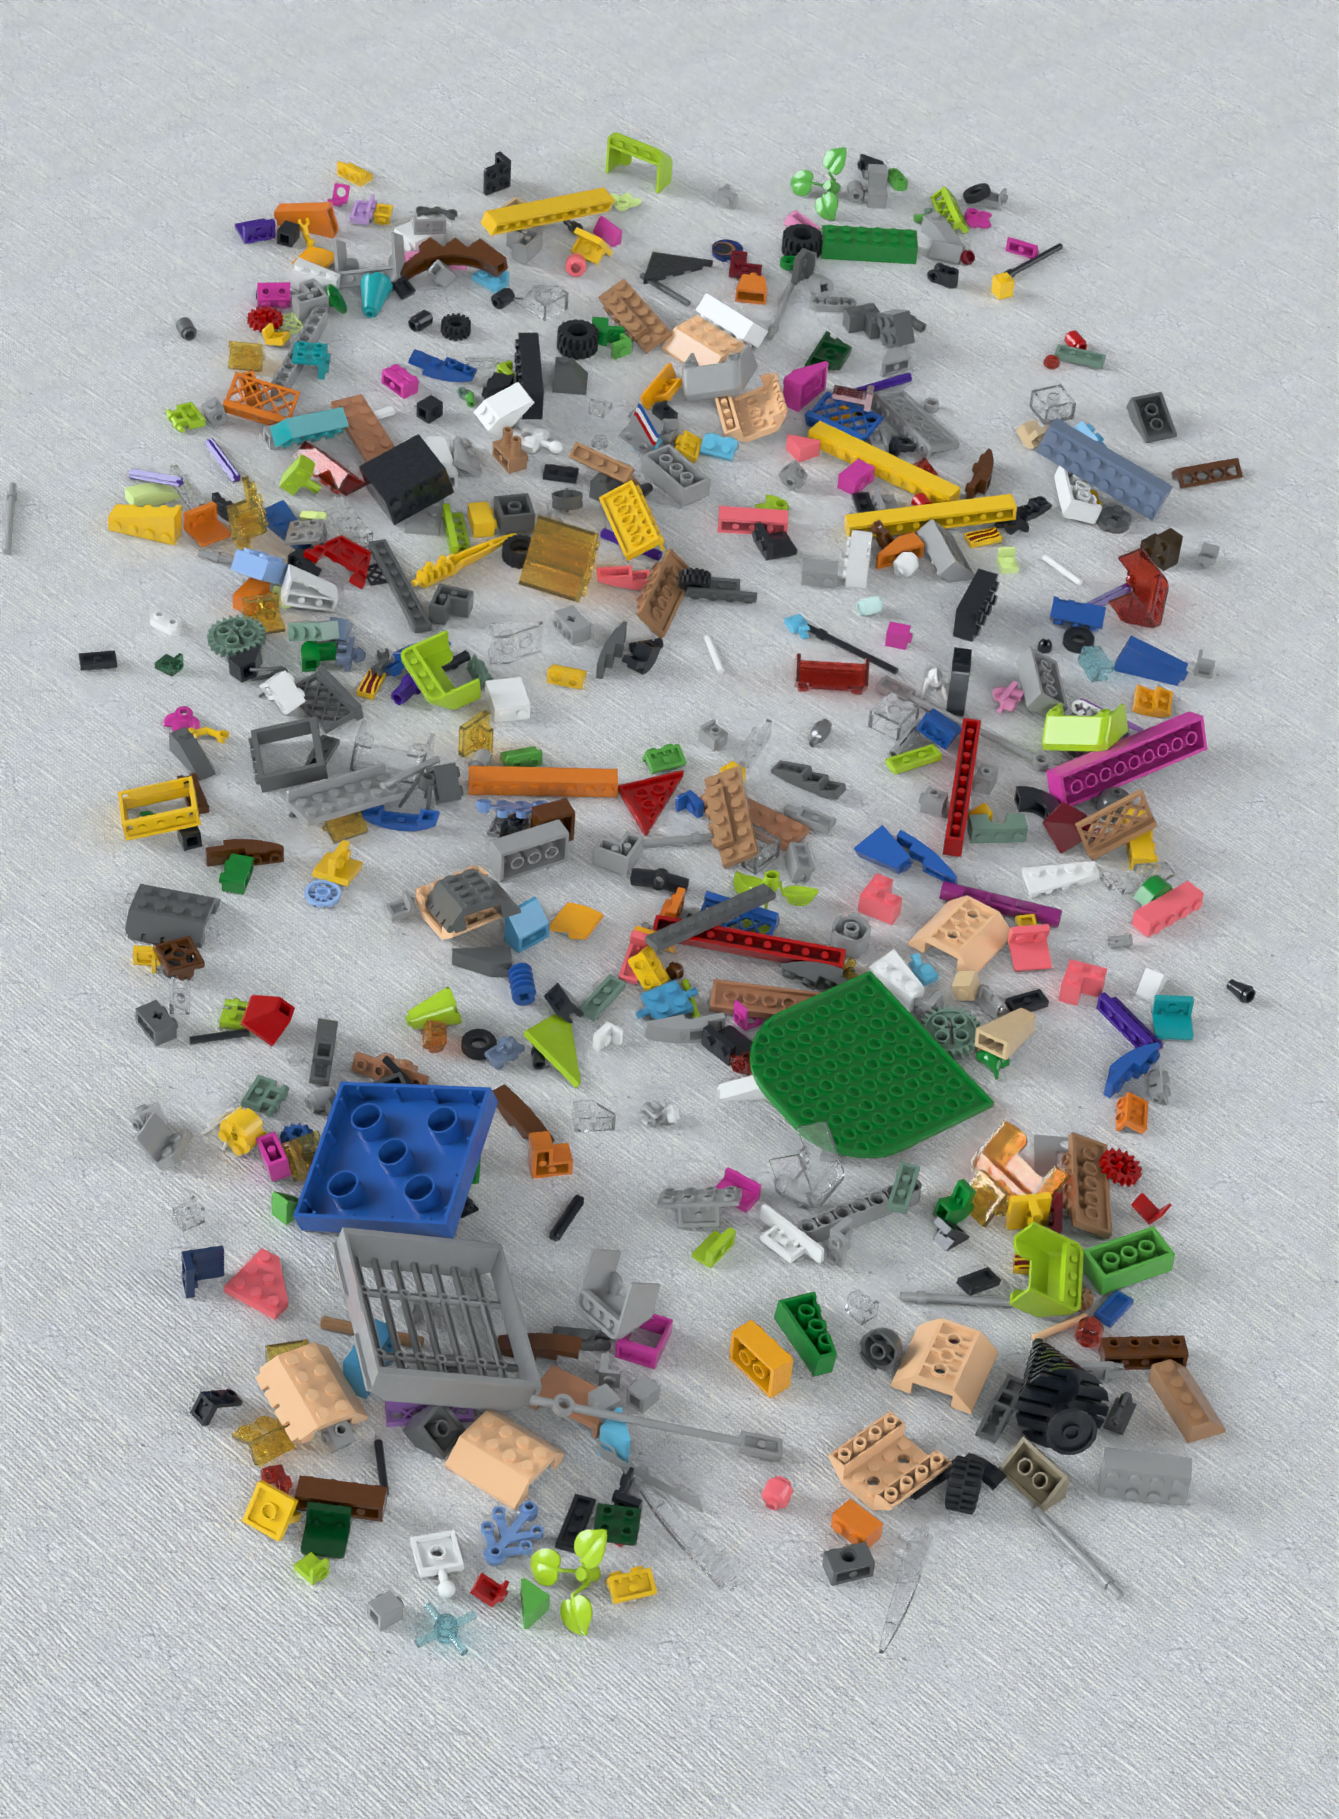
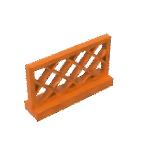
[223,372,300,426]

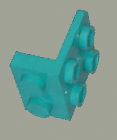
[292,341,331,380]
[1151,995,1194,1040]

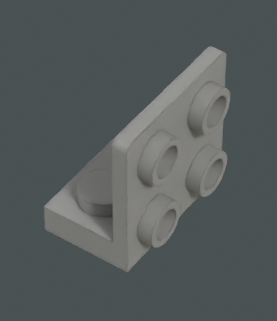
[285,519,329,549]
[135,1113,194,1169]

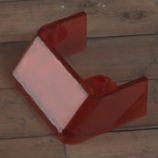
[1108,548,1169,628]
[794,653,870,695]

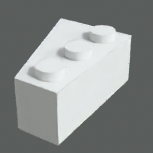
[280,564,338,612]

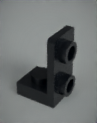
[499,813,529,838]
[190,1389,243,1426]
[611,1467,643,1511]

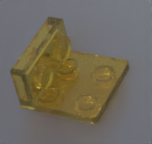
[242,592,285,634]
[281,1130,321,1182]
[232,1415,295,1467]

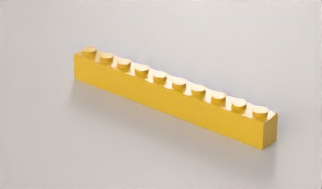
[480,187,615,236]
[808,421,961,503]
[844,494,1017,538]

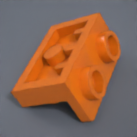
[660,887,686,919]
[1115,1092,1149,1134]

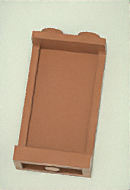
[529,1365,604,1439]

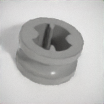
[924,398,939,413]

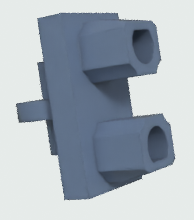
[336,637,366,672]
[485,1036,525,1070]

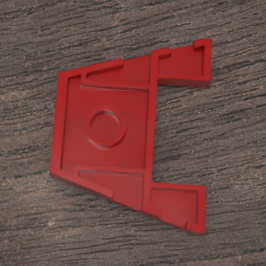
[303,535,372,590]

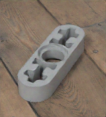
[809,296,857,313]

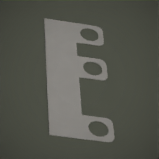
[1034,1134,1072,1219]
[596,1440,703,1512]

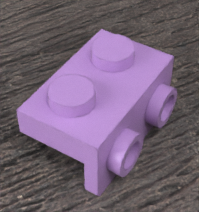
[350,194,377,225]

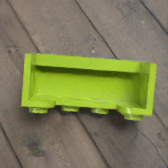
[605,132,673,194]
[401,630,481,710]
[1010,1222,1084,1318]

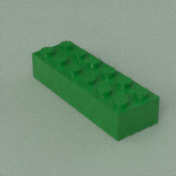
[821,225,918,264]

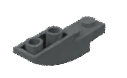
[781,961,848,988]
[309,1018,338,1086]

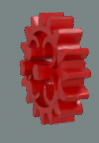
[247,306,283,333]
[1099,1148,1142,1187]

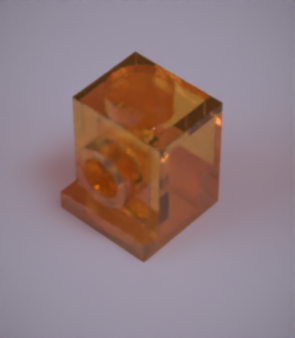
[421,1020,447,1053]

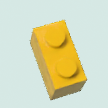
[467,501,497,538]

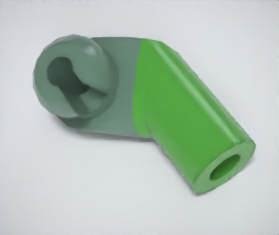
[913,208,933,222]
[457,387,476,407]

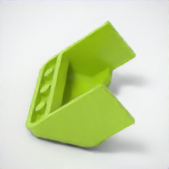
[1042,703,1129,752]

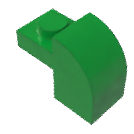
[592,317,625,347]
[301,641,336,672]
[1133,875,1173,906]
[933,1179,976,1224]

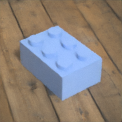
[230,548,289,584]

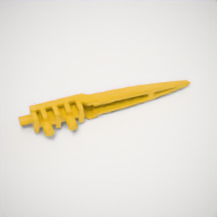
[411,533,517,589]

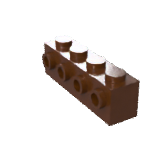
[1099,1335,1189,1370]
[295,1475,387,1522]

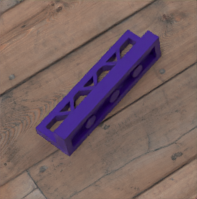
[1096,992,1163,1050]

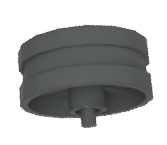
[552,488,583,512]

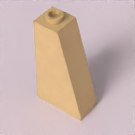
[975,1008,1036,1060]

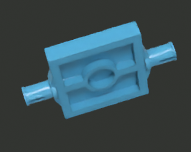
[635,980,698,1020]

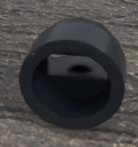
[1037,638,1052,654]

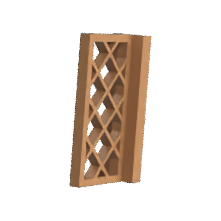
[568,442,641,486]
[1075,789,1158,861]

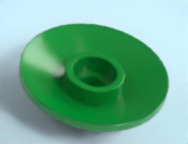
[327,284,347,314]

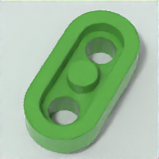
[887,168,908,191]

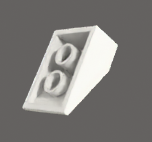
[474,382,534,439]

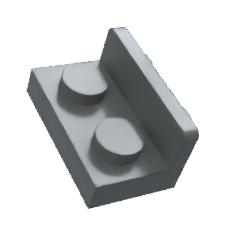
[791,248,817,286]

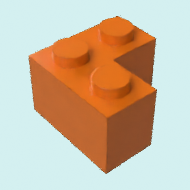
[527,1131,573,1179]

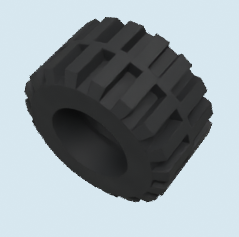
[781,224,822,259]
[557,319,599,360]
[945,1455,984,1515]

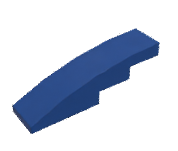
[897,830,957,884]

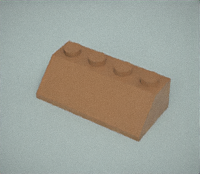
[1148,1359,1226,1443]

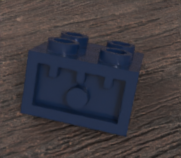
[181,1246,224,1299]

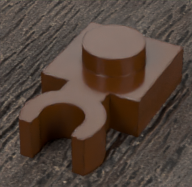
[870,520,895,550]

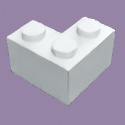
[259,670,306,714]

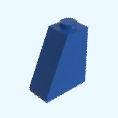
[854,825,913,874]

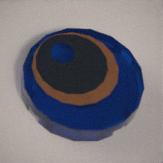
[712,239,743,262]

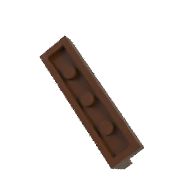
[1171,458,1243,489]

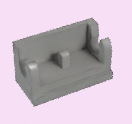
[412,214,446,235]
[784,842,815,883]

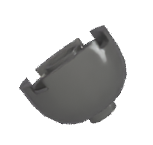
[1095,787,1133,823]
[859,1327,903,1371]

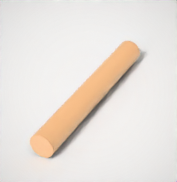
[1031,1312,1088,1340]

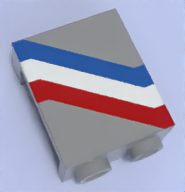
[619,403,665,454]

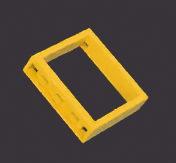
[118,776,201,841]

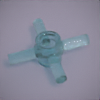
[415,1602,477,1656]

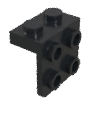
[483,152,511,196]
[752,522,797,561]
[701,1024,753,1066]

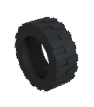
[502,534,541,569]

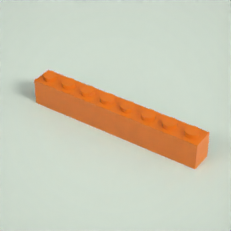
[468,766,618,798]

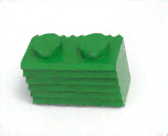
[219,854,254,895]

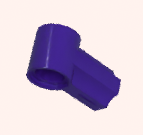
[391,673,421,705]

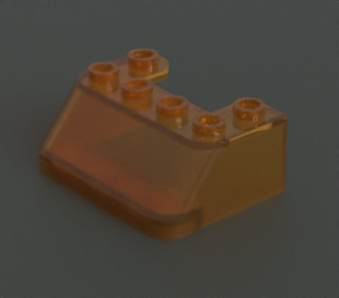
[969,1119,1071,1206]

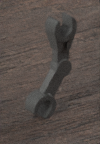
[416,206,457,220]
[370,648,390,676]

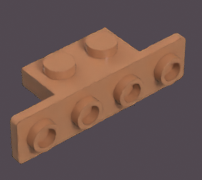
[351,1052,429,1085]

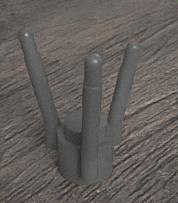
[250,666,288,698]
[398,772,435,810]

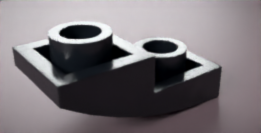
[212,492,239,525]
[1016,496,1052,522]
[965,1452,1007,1490]

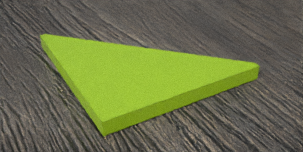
[523,1013,581,1088]

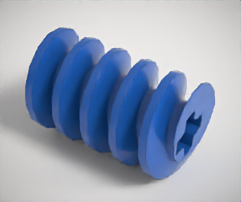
[508,963,536,1006]

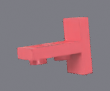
[618,930,649,985]

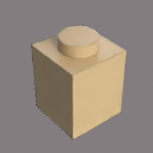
[952,970,981,1001]

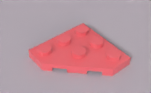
[224,1248,288,1320]

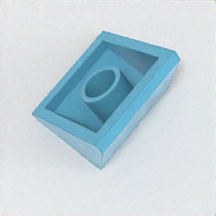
[598,1407,631,1464]

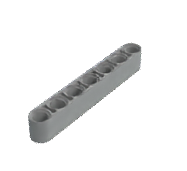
[798,1179,922,1242]

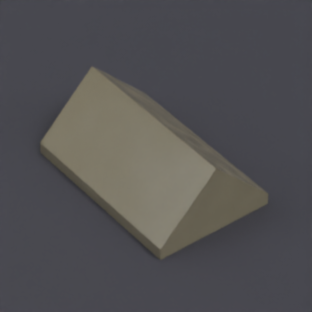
[999,1436,1070,1511]

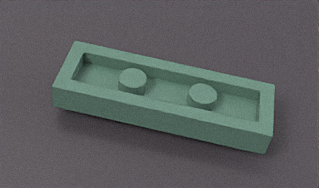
[1054,344,1106,369]
[580,974,626,1022]
[887,1161,921,1215]

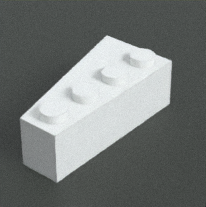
[842,530,873,589]

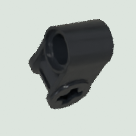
[927,263,959,289]

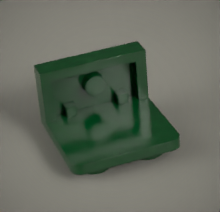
[300,1502,352,1559]
[593,1503,642,1546]

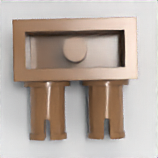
[492,426,528,474]

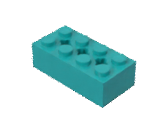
[270,407,349,449]

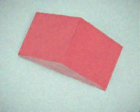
[786,434,821,462]

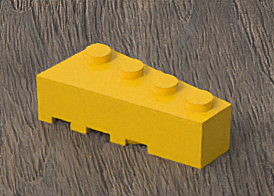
[108,504,182,545]

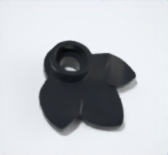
[995,514,1029,535]

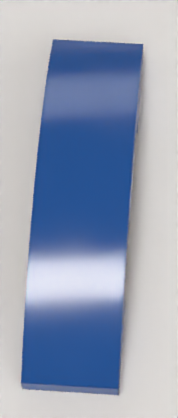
[362,805,440,831]

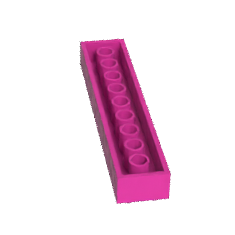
[1046,711,1208,807]

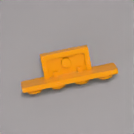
[640,363,683,410]

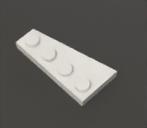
[1022,861,1100,899]

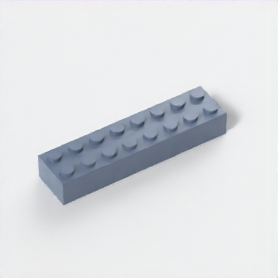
[1036,418,1173,521]

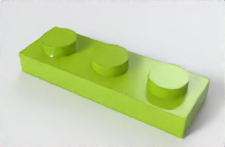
[885,744,942,775]

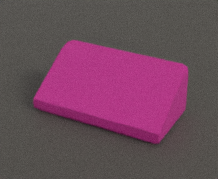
[593,216,622,247]
[1006,237,1039,258]

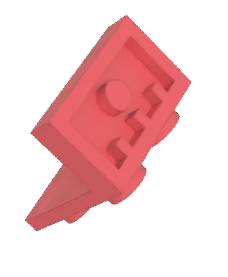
[1007,924,1052,971]

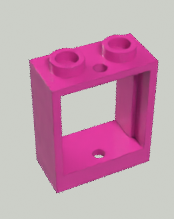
[615,1314,673,1369]

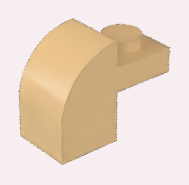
[1016,419,1049,449]

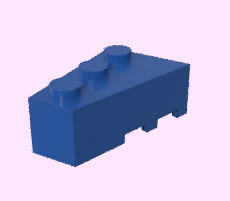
[1050,596,1106,632]

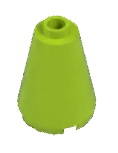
[405,986,462,1030]

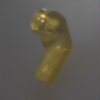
[844,958,858,980]

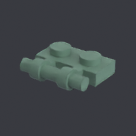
[241,1075,289,1117]

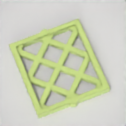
[275,312,303,335]

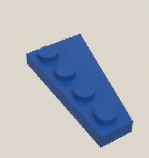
[256,500,311,550]

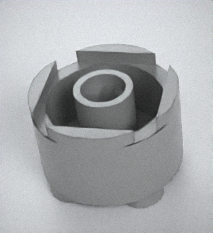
[830,914,871,959]

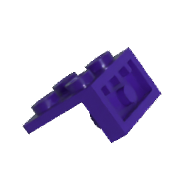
[235,218,275,244]

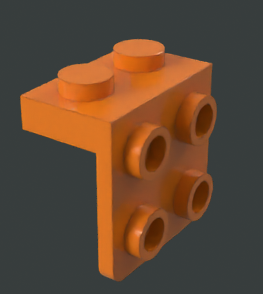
[183,501,231,547]

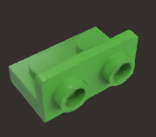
[642,744,687,775]
[500,746,543,767]

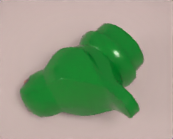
[976,1048,1010,1080]

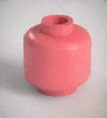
[565,253,586,277]
[761,1476,793,1511]

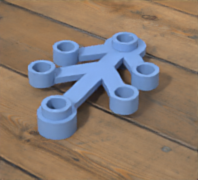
[476,799,548,819]
[481,1500,544,1566]

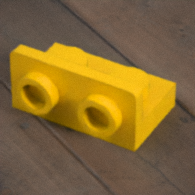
[337,161,373,187]
[674,430,703,464]
[547,664,587,690]
[627,946,670,992]
[604,1566,657,1605]

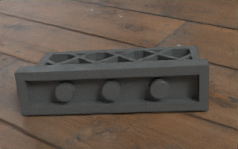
[295,665,364,734]

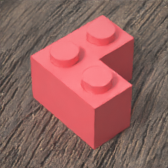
[858,873,902,925]
[1058,959,1108,1006]

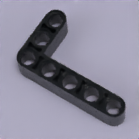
[946,647,972,716]

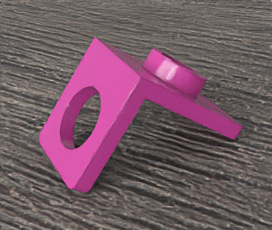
[327,183,350,207]
[733,1000,763,1031]

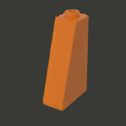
[274,202,339,238]

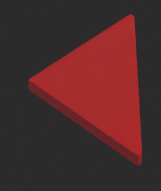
[618,770,684,836]

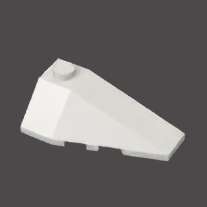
[718,1075,767,1101]

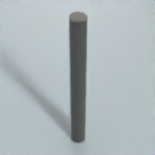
[640,273,691,307]

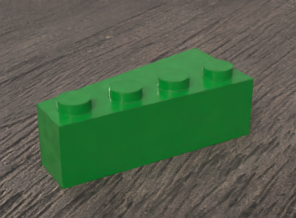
[774,1291,837,1377]

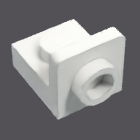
[592,1021,623,1052]

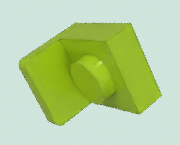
[497,360,514,379]
[294,1552,329,1586]

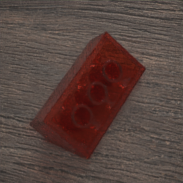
[293,440,366,496]

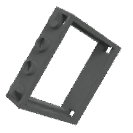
[248,716,328,793]

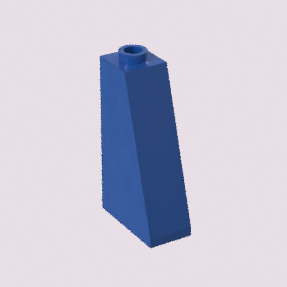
[1113,635,1188,686]

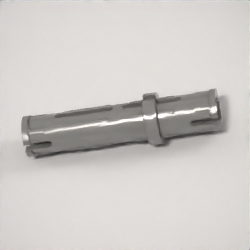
[889,720,920,757]

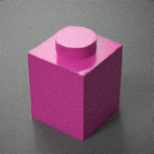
[885,621,913,650]

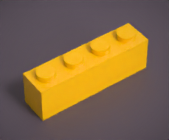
[1122,808,1158,873]

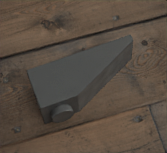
[169,727,215,781]
[452,947,512,977]

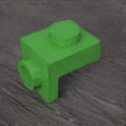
[611,333,632,360]

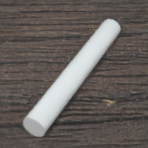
[1042,554,1083,586]
[704,634,725,674]

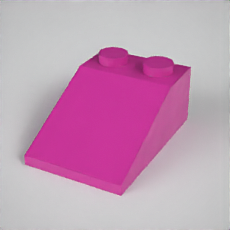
[782,361,828,412]

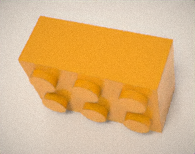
[729,1320,793,1398]

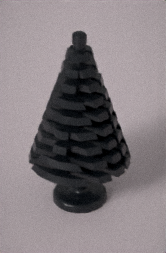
[1016,1338,1109,1455]

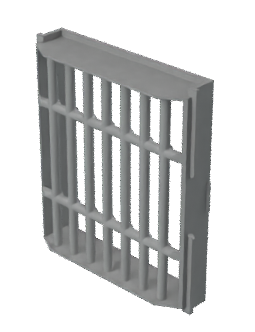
[331,1227,542,1411]

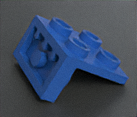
[916,708,962,750]

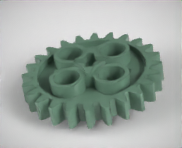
[207,614,266,659]
[921,1005,980,1060]

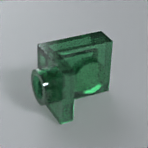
[155,653,184,677]

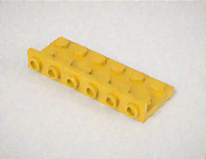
[599,480,665,561]

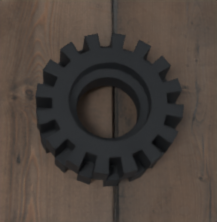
[441,313,471,341]
[679,568,711,591]

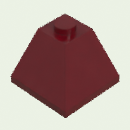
[1042,802,1095,853]

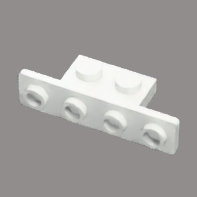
[760,1204,824,1264]

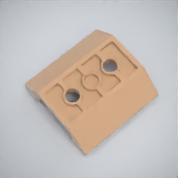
[908,895,1010,973]
[890,1318,998,1414]
[829,1411,952,1510]

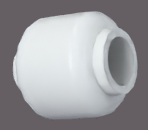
[893,552,919,578]

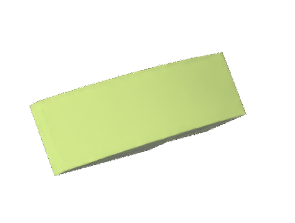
[125,483,180,507]

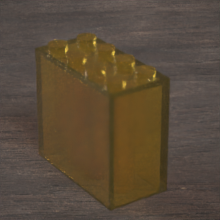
[518,515,600,603]

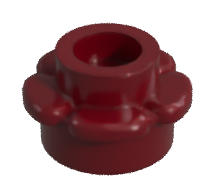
[960,250,975,265]

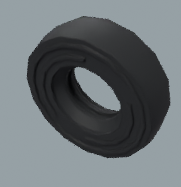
[963,183,991,204]
[1063,627,1095,654]
[461,1029,497,1060]

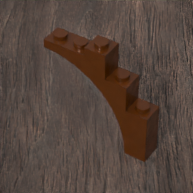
[400,237,508,280]

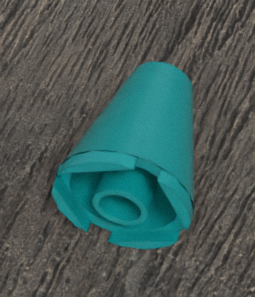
[360,272,393,318]

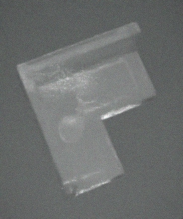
[741,823,781,875]

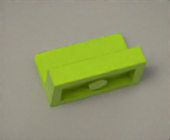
[691,1227,736,1268]

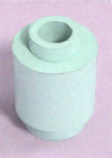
[856,595,884,616]

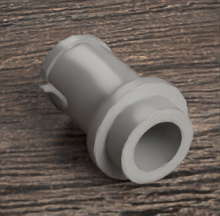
[1108,933,1133,948]

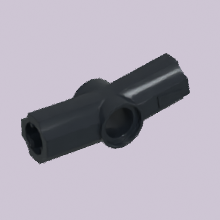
[630,868,690,894]

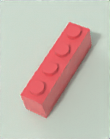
[718,506,788,534]
[1132,881,1204,937]

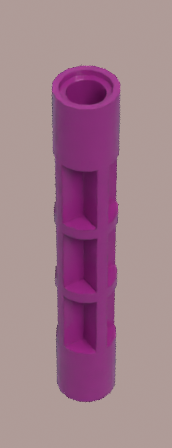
[939,881,1062,928]

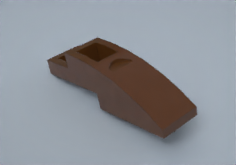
[965,448,994,499]
[206,839,284,867]

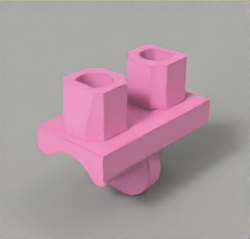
[993,681,1024,714]

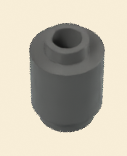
[176,317,197,341]

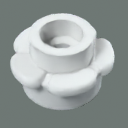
[665,1104,680,1124]

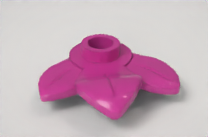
[964,208,992,229]
[163,706,200,731]

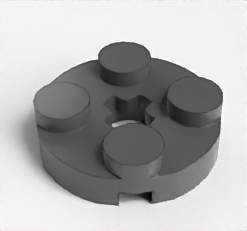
[1097,505,1132,534]

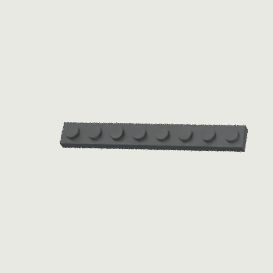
[369,539,432,633]
[645,883,776,953]

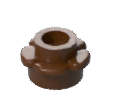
[666,962,684,980]

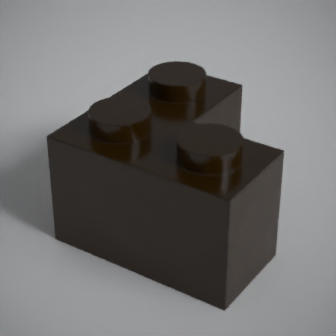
[1139,528,1183,571]

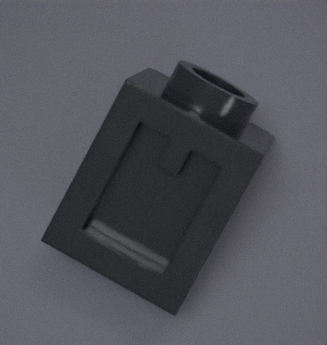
[391,276,416,300]
[888,436,917,457]

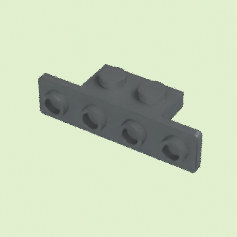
[686,577,757,604]

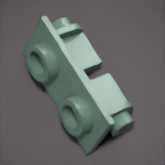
[467,654,494,690]

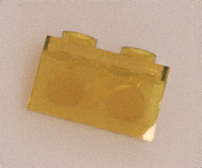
[322,811,369,844]

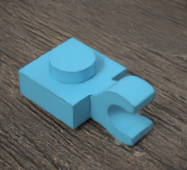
[784,614,810,639]
[909,953,939,986]

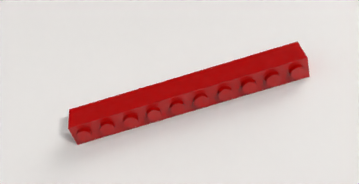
[942,718,981,857]
[652,915,846,970]

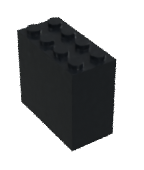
[359,434,454,525]

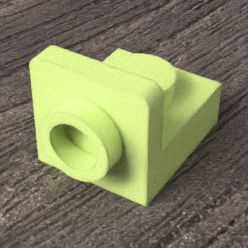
[300,510,327,521]
[996,546,1019,574]

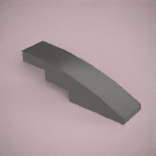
[596,621,627,679]
[771,760,846,800]
[975,1374,1023,1443]

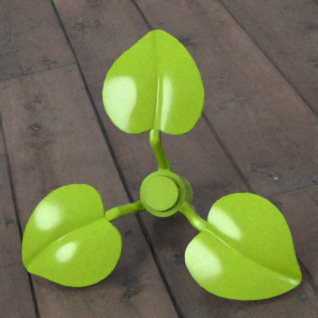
[733,870,819,934]
[530,1529,607,1636]

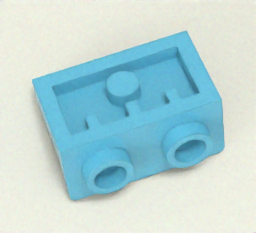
[472,270,509,293]

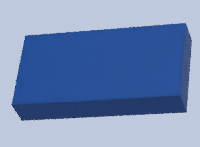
[1093,1289,1134,1328]

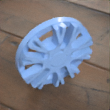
[305,880,341,908]

